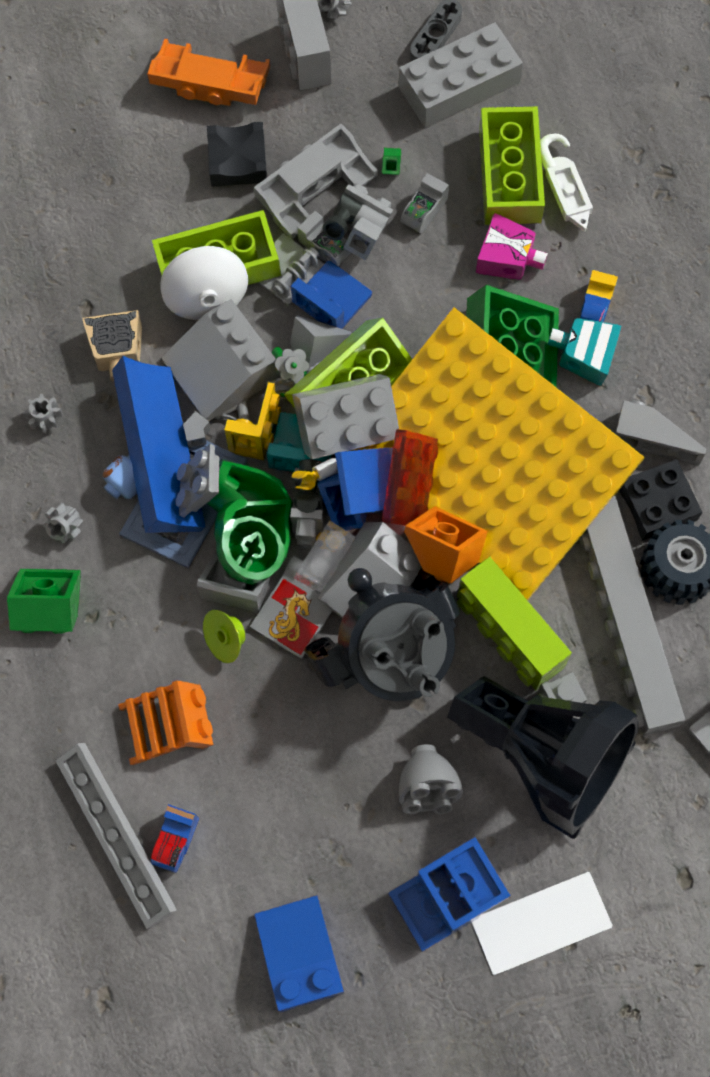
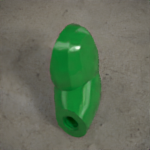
[206,459,293,584]

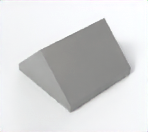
[197,554,271,613]

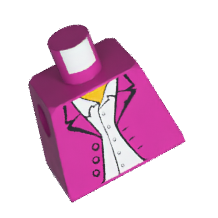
[476,213,548,280]

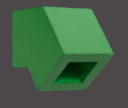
[382,147,401,175]

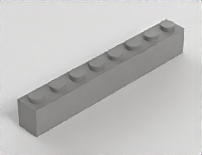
[579,495,685,735]

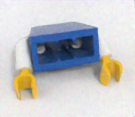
[292,458,367,552]

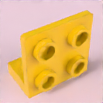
[225,382,281,460]

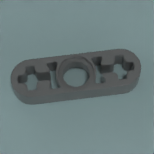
[410,0,462,61]

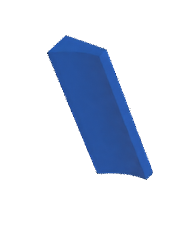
[112,356,206,533]

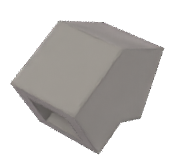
[183,411,211,448]

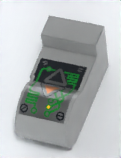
[400,173,449,233]
[298,211,351,266]

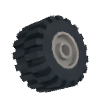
[640,520,710,605]

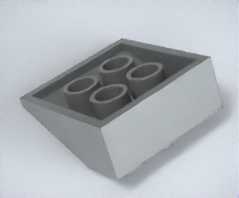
[161,299,281,421]

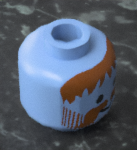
[103,455,137,499]

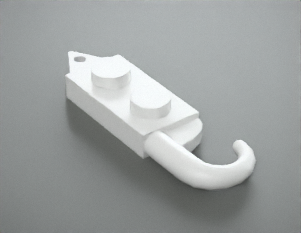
[540,133,593,232]

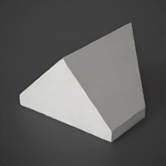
[290,315,352,373]

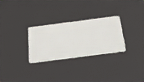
[472,872,612,975]

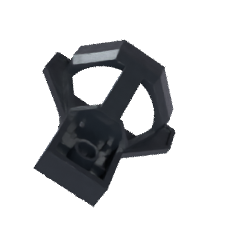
[447,676,638,839]

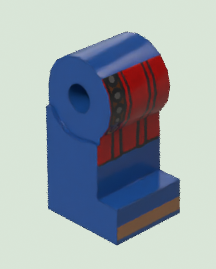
[151,804,200,873]

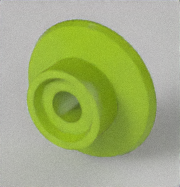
[203,610,246,663]

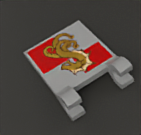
[250,556,333,659]

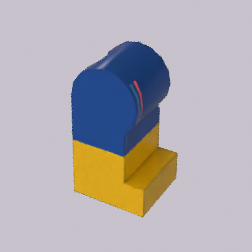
[580,270,618,322]

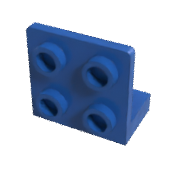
[291,261,372,329]

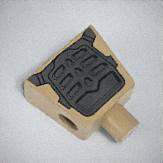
[83,310,142,382]

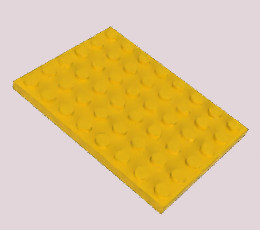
[349,307,645,601]

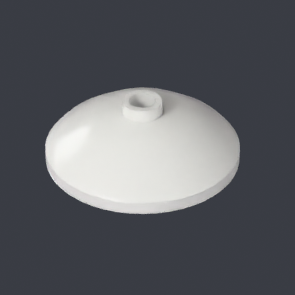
[160,246,248,320]

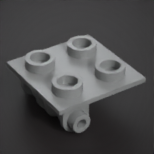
[258,233,324,306]

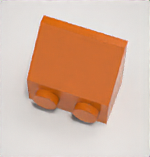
[404,506,488,584]

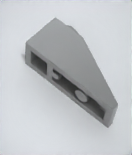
[615,400,706,465]

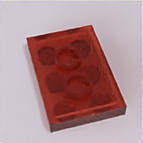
[382,429,438,526]

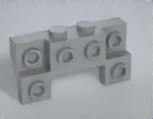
[254,124,378,239]

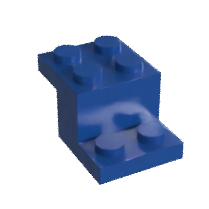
[388,837,511,952]

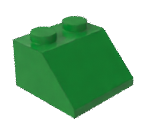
[7,569,81,634]

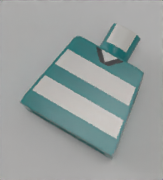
[547,318,622,386]

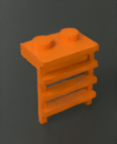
[118,680,213,765]

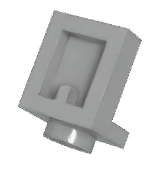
[538,672,587,703]

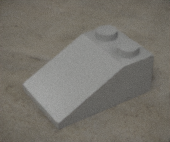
[318,522,422,618]

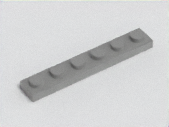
[56,743,177,929]

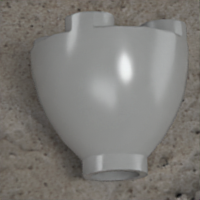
[398,744,463,815]

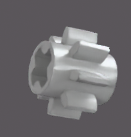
[318,0,352,19]
[23,394,63,433]
[43,503,83,543]

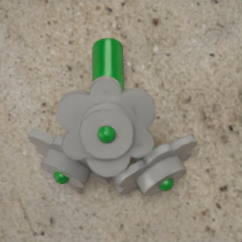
[266,347,319,399]

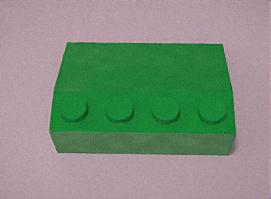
[466,285,559,387]

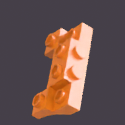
[147,39,271,106]

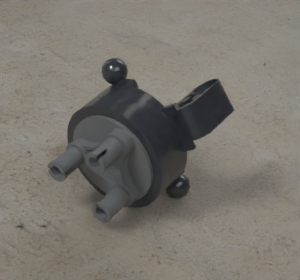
[304,568,460,701]

